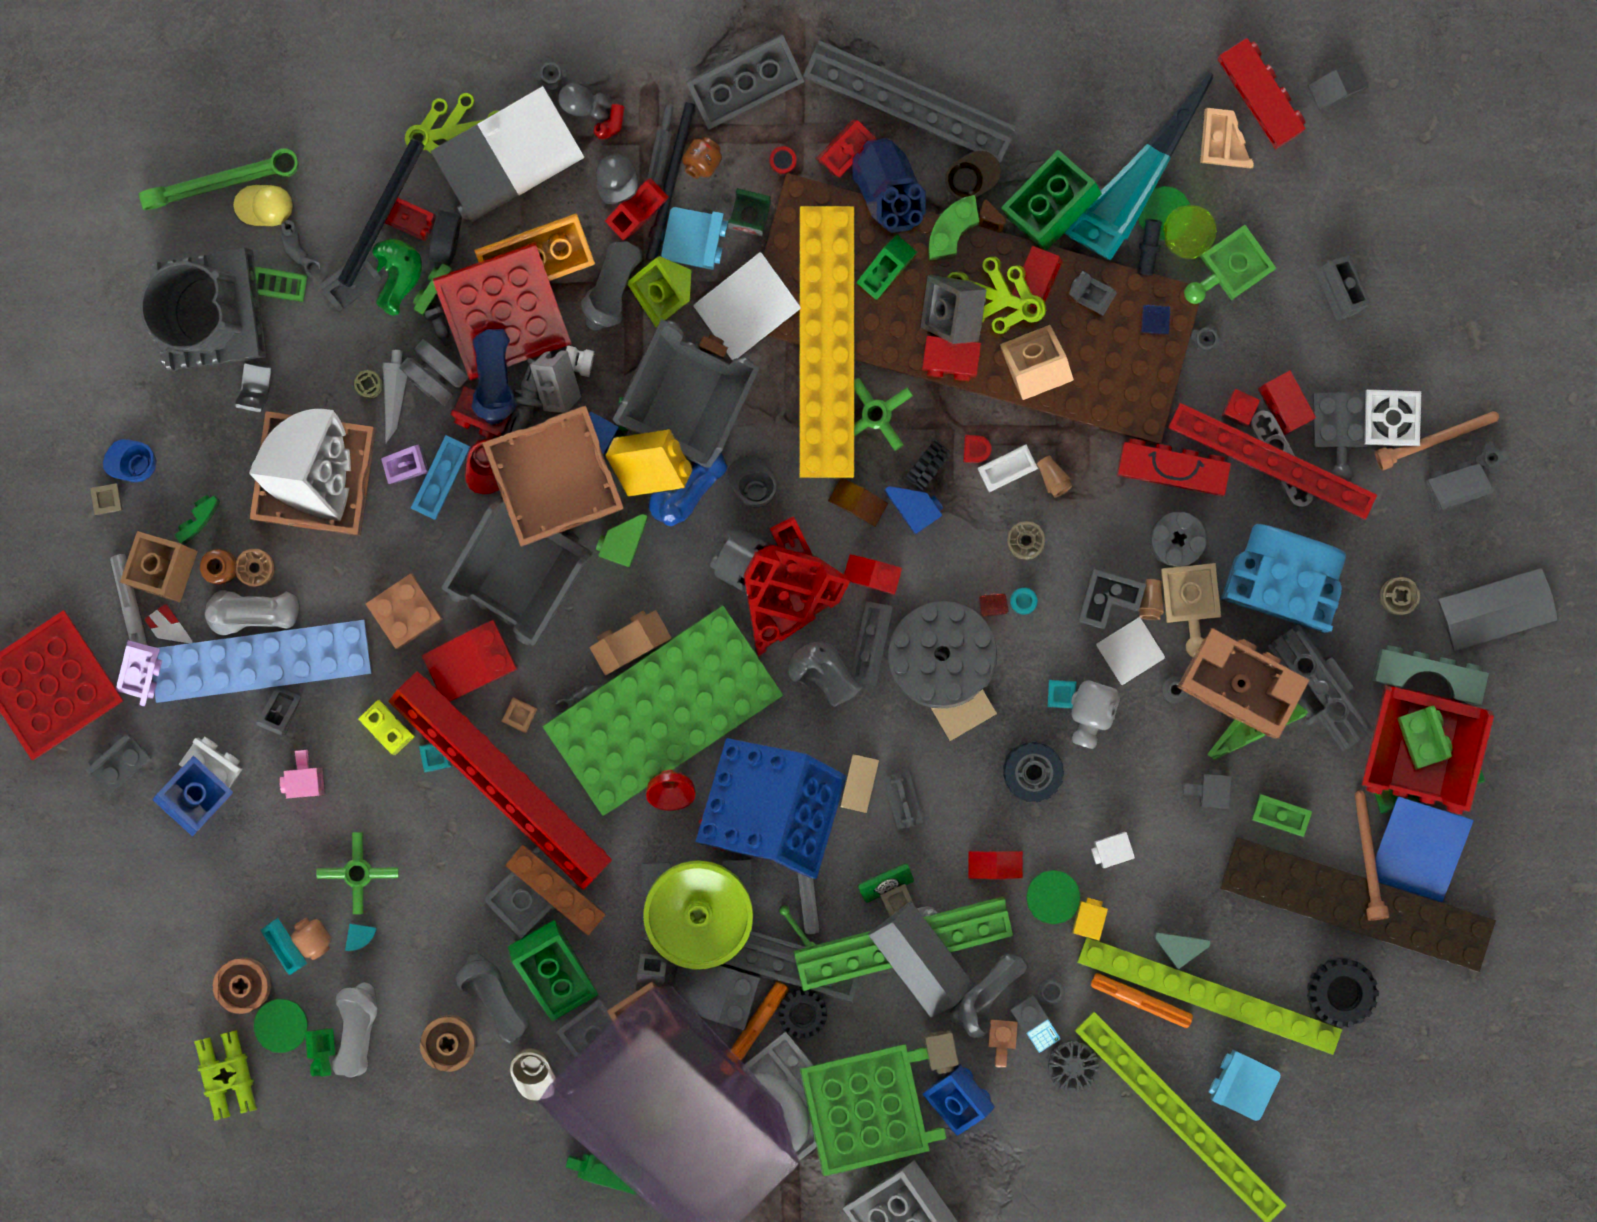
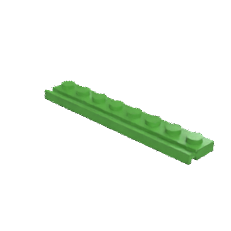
[793,896,1013,991]

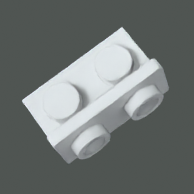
[179,736,243,788]

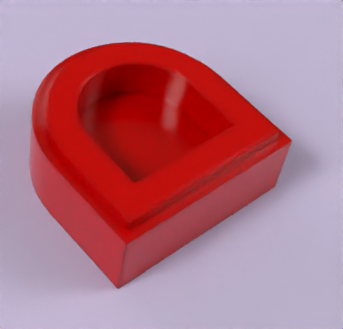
[963,435,991,463]

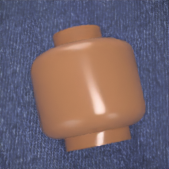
[291,918,331,960]

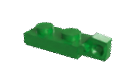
[565,1153,643,1195]

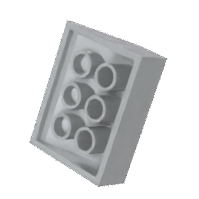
[843,1160,957,1222]

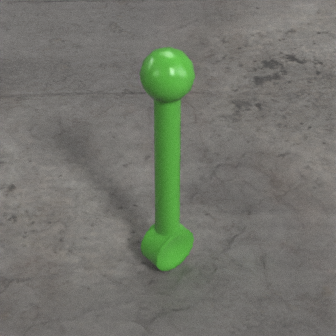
[779,905,815,948]

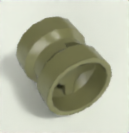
[354,370,383,399]

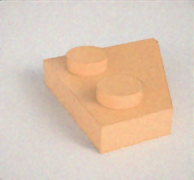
[1200,108,1253,168]

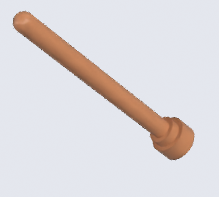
[1374,411,1499,471]
[1355,790,1389,921]

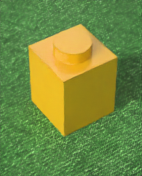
[1072,897,1108,941]

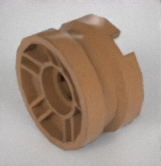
[236,549,275,587]

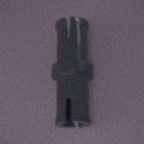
[1137,219,1163,276]

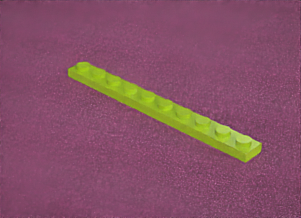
[1077,937,1342,1055]
[1075,1011,1287,1222]

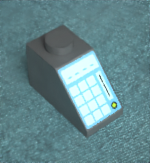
[1009,993,1061,1054]

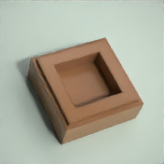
[501,697,538,733]

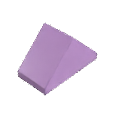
[381,445,428,484]

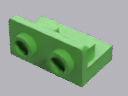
[1397,705,1453,770]

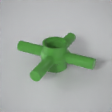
[854,378,913,451]
[316,832,399,914]

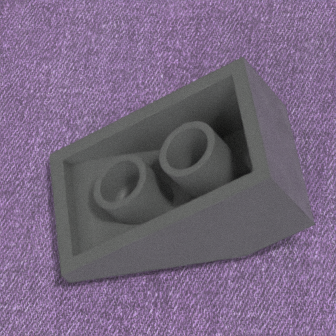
[668,965,760,1030]

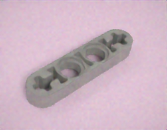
[1250,411,1313,507]

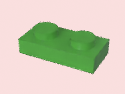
[413,263,454,317]
[1251,794,1312,837]

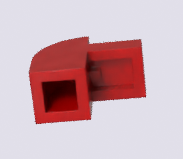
[605,178,669,240]

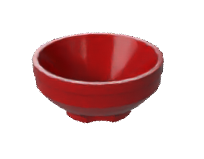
[646,770,696,811]

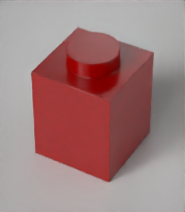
[1221,389,1260,427]

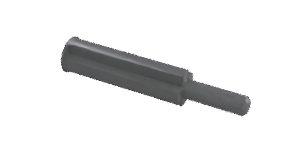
[647,105,674,187]

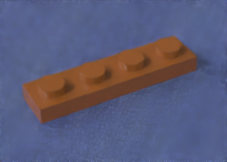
[505,845,606,936]

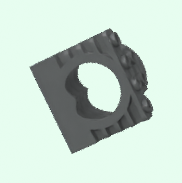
[140,248,267,371]

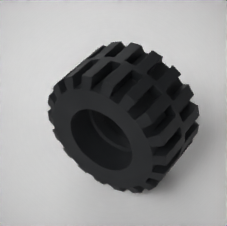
[1307,958,1379,1027]

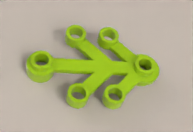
[405,93,499,154]
[947,257,1046,334]

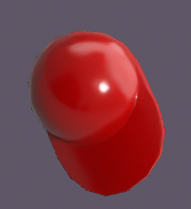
[465,438,499,494]

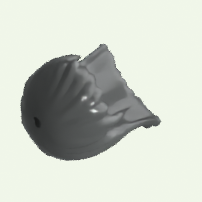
[788,641,863,707]

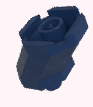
[853,138,926,233]

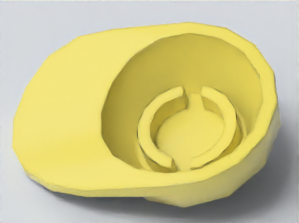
[233,185,293,226]

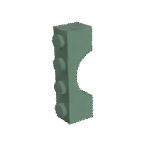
[1372,645,1489,705]

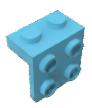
[661,207,728,270]
[1208,1050,1281,1121]

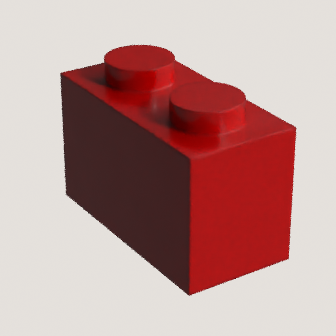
[922,336,981,381]

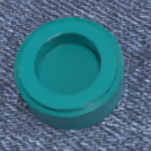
[1010,587,1038,615]

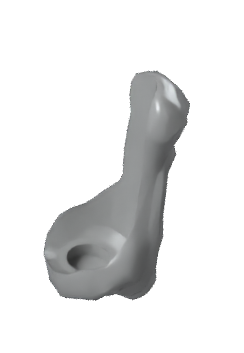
[205,590,299,635]
[332,982,377,1077]

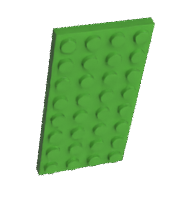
[542,605,783,816]

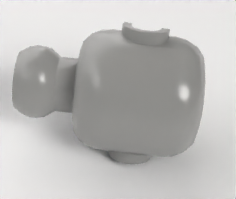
[1071,680,1120,749]

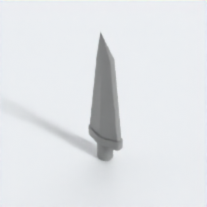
[382,350,407,443]

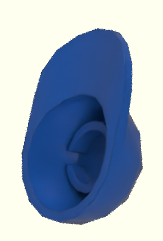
[103,439,157,483]

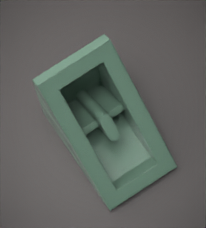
[1154,932,1210,969]

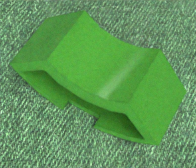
[928,195,979,261]

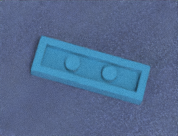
[411,435,470,520]

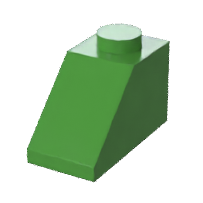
[596,514,648,568]

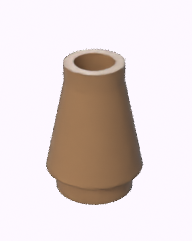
[1037,456,1072,498]
[1138,579,1164,620]

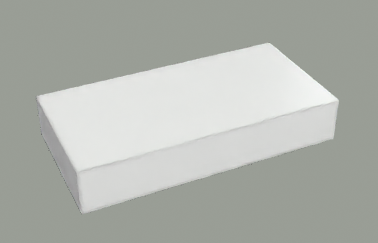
[977,445,1038,493]

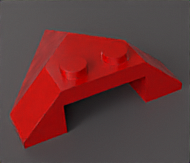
[744,545,851,657]

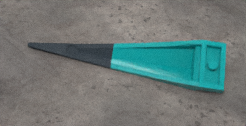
[1065,73,1213,260]

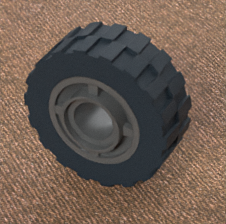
[1003,742,1064,802]

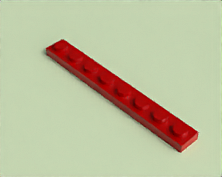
[1168,403,1377,520]

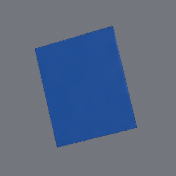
[1375,797,1474,902]

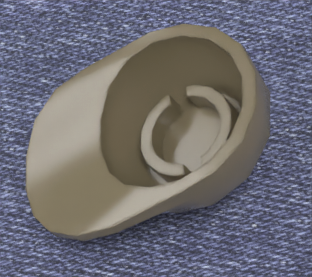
[510,1048,558,1101]

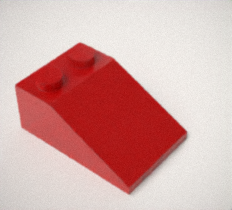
[421,620,518,702]

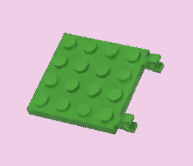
[799,1044,946,1176]

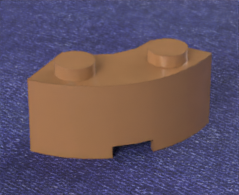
[589,610,672,676]

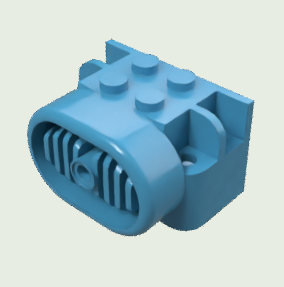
[1221,524,1346,633]

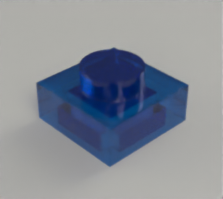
[1141,305,1170,335]

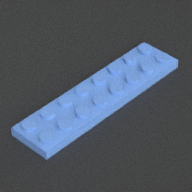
[153,620,372,703]

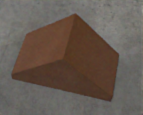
[828,478,888,527]

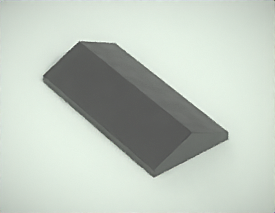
[686,34,805,130]
[1438,568,1558,651]
[868,901,974,1018]

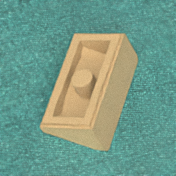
[840,754,879,813]

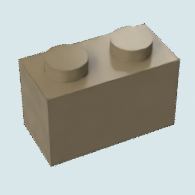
[924,1029,959,1074]

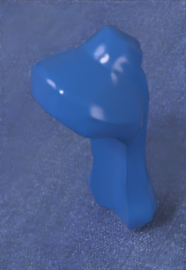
[648,452,728,526]

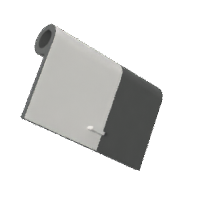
[431,86,584,223]

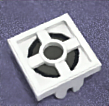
[1364,390,1421,446]

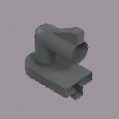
[424,306,450,346]

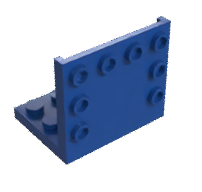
[695,738,847,879]

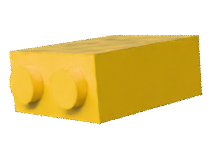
[606,429,692,496]

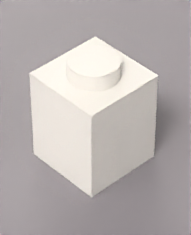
[1091,832,1135,868]

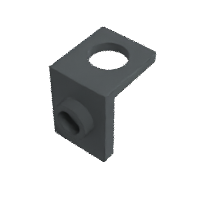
[235,361,272,412]

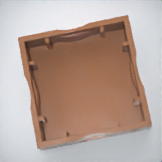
[483,406,623,547]
[250,411,376,536]

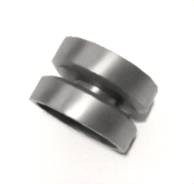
[399,339,468,406]

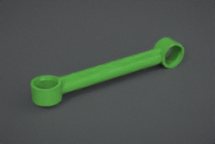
[138,149,299,210]

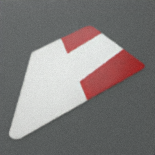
[145,604,193,643]

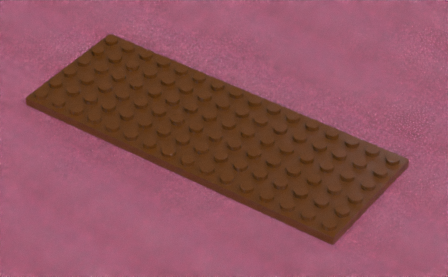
[764,173,1199,444]

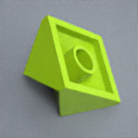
[628,256,691,327]

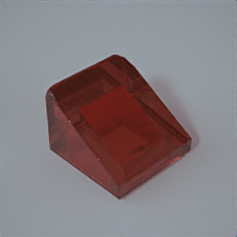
[979,594,1009,617]

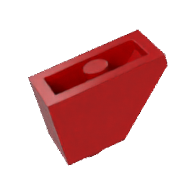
[844,554,902,595]

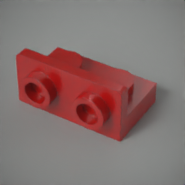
[450,386,511,439]

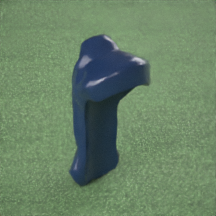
[471,329,517,425]

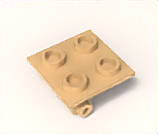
[930,689,997,741]

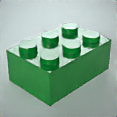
[1001,150,1102,251]

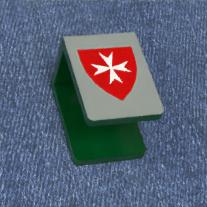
[728,188,771,237]

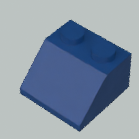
[153,755,233,837]

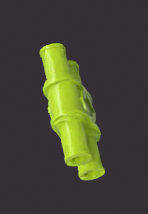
[194,1030,257,1121]

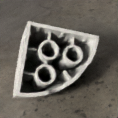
[249,409,351,521]

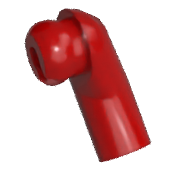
[593,104,625,140]

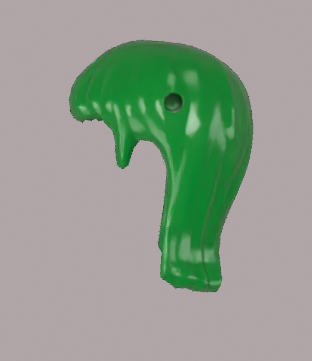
[372,239,422,316]

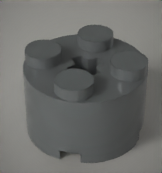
[1149,512,1206,567]
[710,529,770,592]

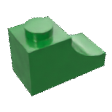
[856,235,917,300]

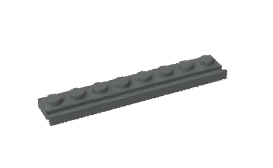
[803,40,1017,164]
[644,931,860,1003]

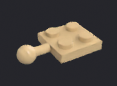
[1161,563,1221,657]

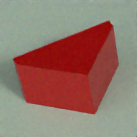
[769,516,813,556]
[968,851,1023,879]

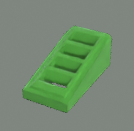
[255,267,307,302]

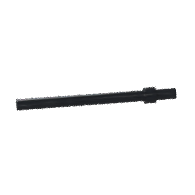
[645,102,696,261]

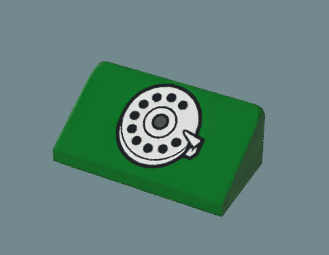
[858,863,914,903]

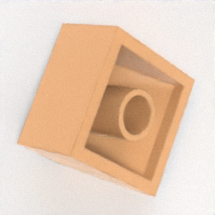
[1000,325,1073,400]

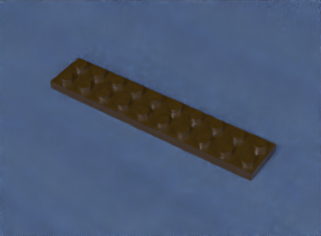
[1220,837,1496,972]

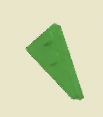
[1208,703,1308,760]

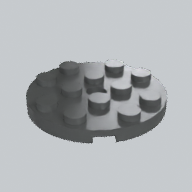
[888,601,997,709]

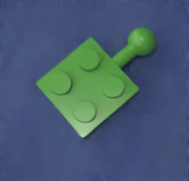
[1184,225,1277,304]

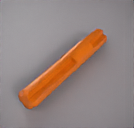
[1091,973,1193,1028]
[719,981,789,1076]

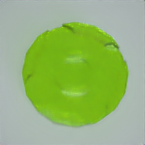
[1163,204,1217,259]

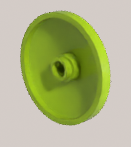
[643,861,753,969]

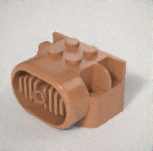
[1177,628,1309,738]

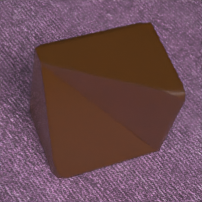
[978,199,1007,233]

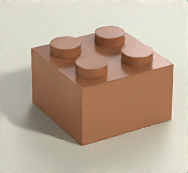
[366,573,443,650]

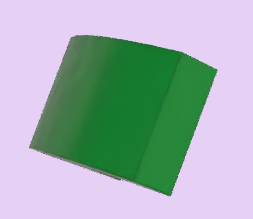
[175,495,220,545]

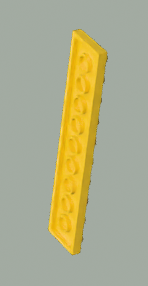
[800,206,854,478]

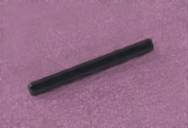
[338,139,424,287]

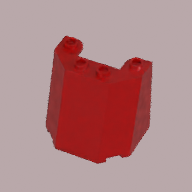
[1362,685,1494,814]

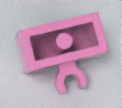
[280,750,325,798]

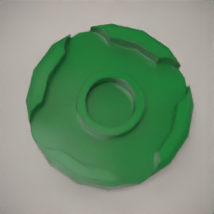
[1138,186,1192,241]
[1026,870,1081,925]
[254,999,308,1053]

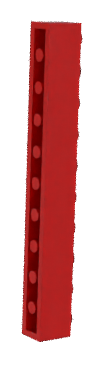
[388,671,612,890]

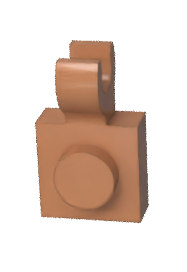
[988,1019,1018,1068]

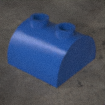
[923,1064,995,1136]

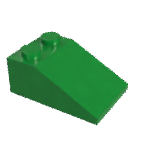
[508,920,599,1021]

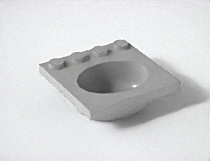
[702,1031,816,1184]

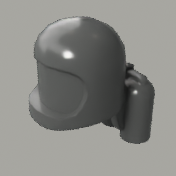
[558,83,612,122]

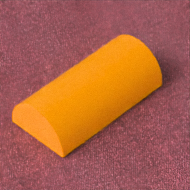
[474,213,595,281]

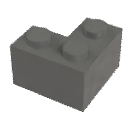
[1077,569,1146,630]

